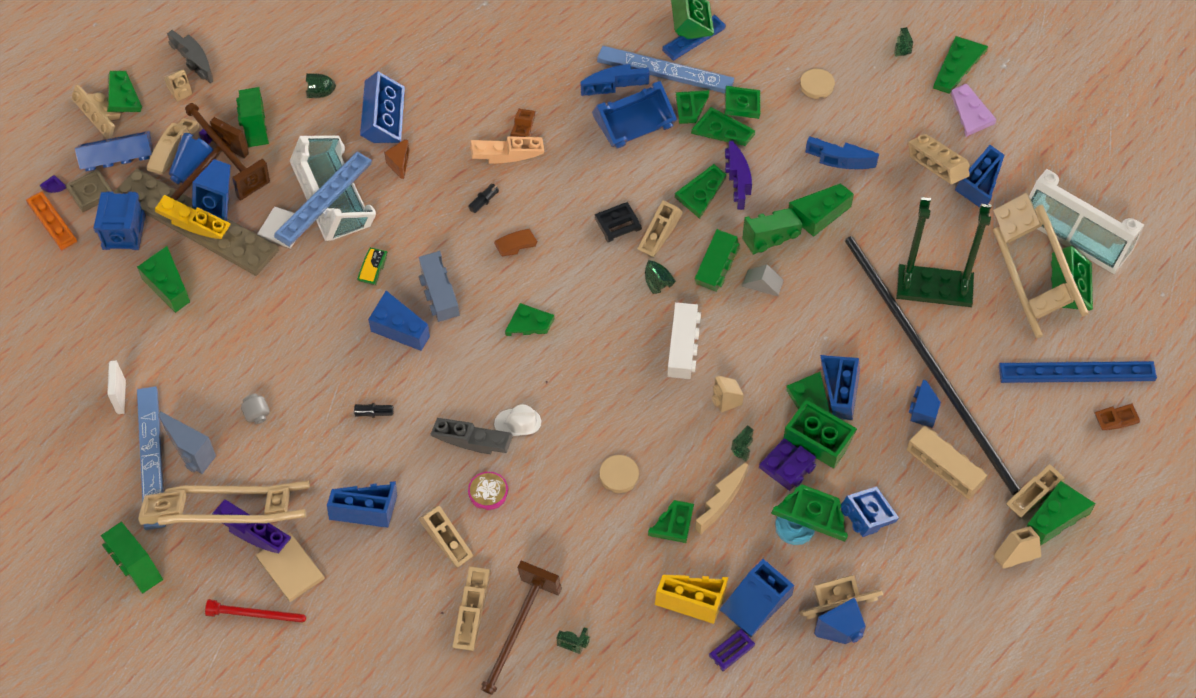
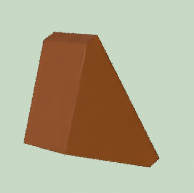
[384,139,410,179]

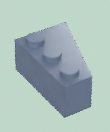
[419,251,460,322]

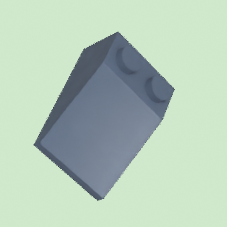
[158,411,216,474]

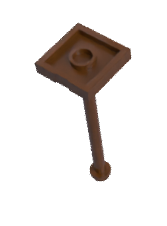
[185,103,270,201]
[170,117,249,201]
[481,560,562,695]

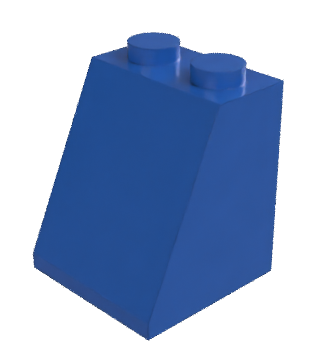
[192,159,231,221]

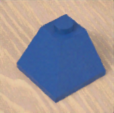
[814,598,866,644]

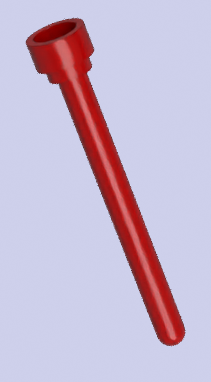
[205,599,306,623]

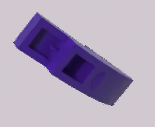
[725,141,752,210]
[212,499,291,554]

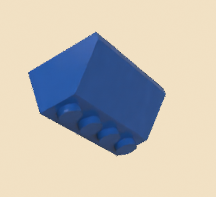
[360,71,405,143]
[75,131,153,171]

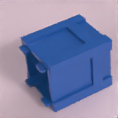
[93,192,146,250]

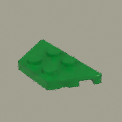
[771,484,848,542]

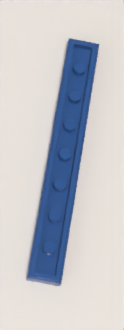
[998,361,1157,383]

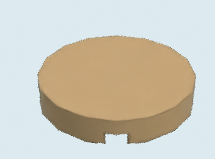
[800,69,835,99]
[599,455,639,493]

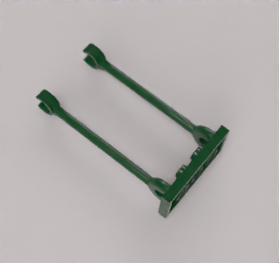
[896,197,992,308]

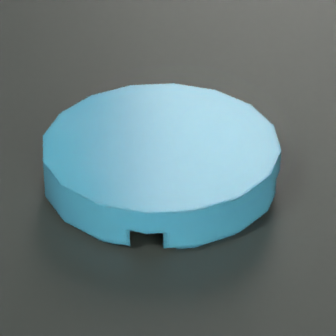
[775,516,815,545]

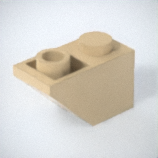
[164,69,192,102]
[712,376,744,413]
[994,526,1041,569]

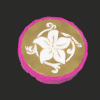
[468,472,508,510]

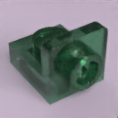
[894,27,913,57]
[731,425,754,461]
[556,627,590,654]

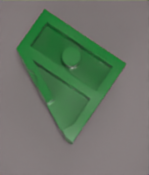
[676,90,710,124]
[505,303,555,336]
[648,500,694,543]

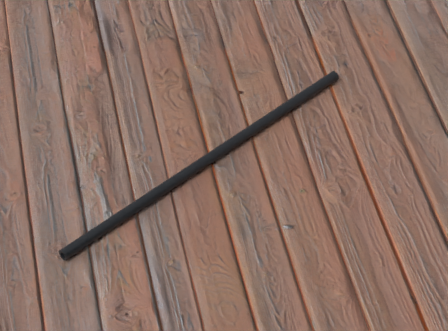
[845,236,1021,495]

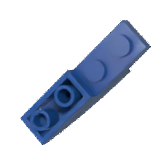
[580,64,649,96]
[805,136,879,170]

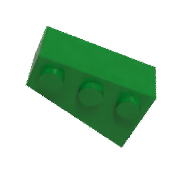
[236,87,269,148]
[788,183,854,237]
[742,208,802,255]
[694,229,740,292]
[137,246,190,313]
[1027,481,1096,546]
[100,521,163,594]

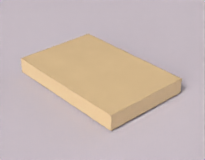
[256,532,325,602]

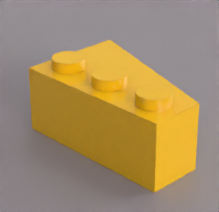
[654,575,729,624]

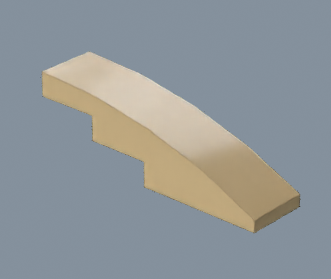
[695,462,748,535]
[452,566,491,651]

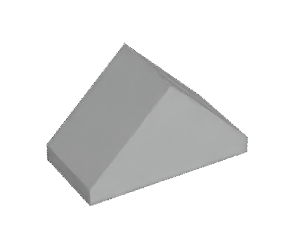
[742,265,784,296]

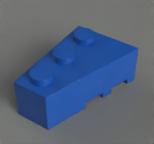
[955,145,1004,208]
[368,291,430,351]
[820,355,860,420]
[327,481,398,528]

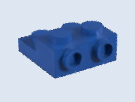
[841,486,899,537]

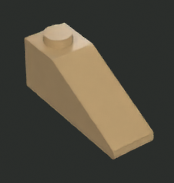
[637,200,683,257]
[418,506,474,568]

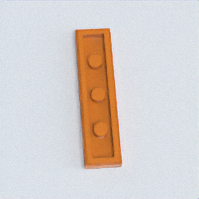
[26,191,77,250]

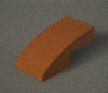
[510,108,536,137]
[494,228,538,257]
[1094,403,1140,431]

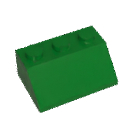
[671,0,714,39]
[1051,245,1093,311]
[783,400,857,469]

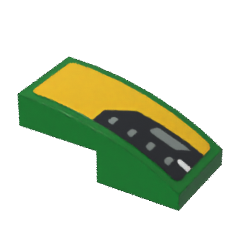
[357,247,388,286]

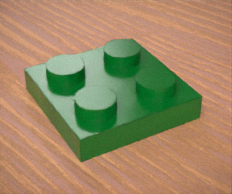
[724,86,761,119]

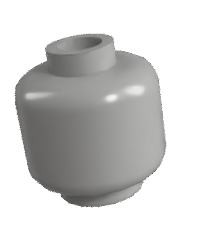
[241,394,270,424]

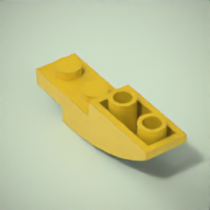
[155,195,231,239]

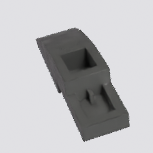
[167,30,213,83]
[431,418,513,455]

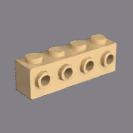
[908,134,970,184]

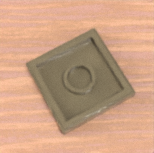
[65,169,113,213]

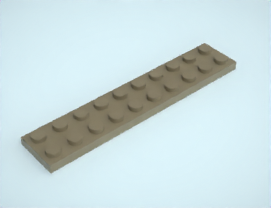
[114,168,279,276]

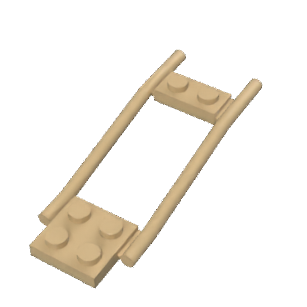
[993,193,1089,338]
[139,480,310,526]

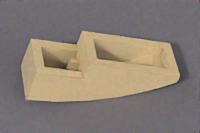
[1006,464,1065,518]

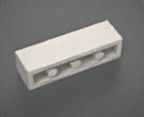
[668,302,701,379]

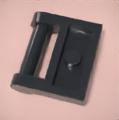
[595,202,642,243]

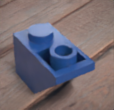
[909,380,941,428]

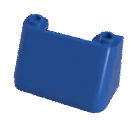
[592,81,677,149]

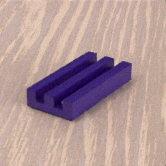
[709,629,755,671]

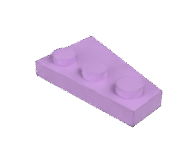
[951,84,996,137]

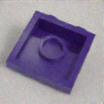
[759,438,816,491]

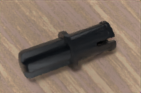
[468,184,499,213]
[354,403,394,418]

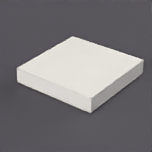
[257,206,295,249]
[107,360,126,414]

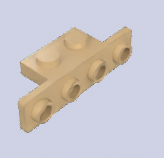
[72,85,121,139]
[799,575,883,619]

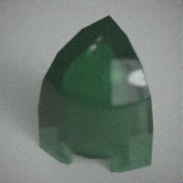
[306,73,336,98]
[645,260,676,294]

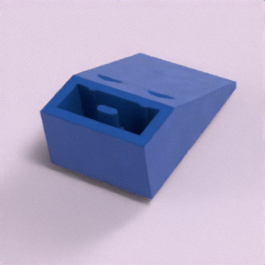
[720,559,794,637]

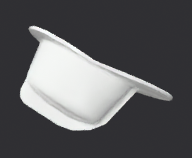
[494,404,541,436]

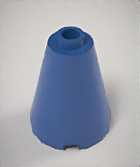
[169,133,213,184]

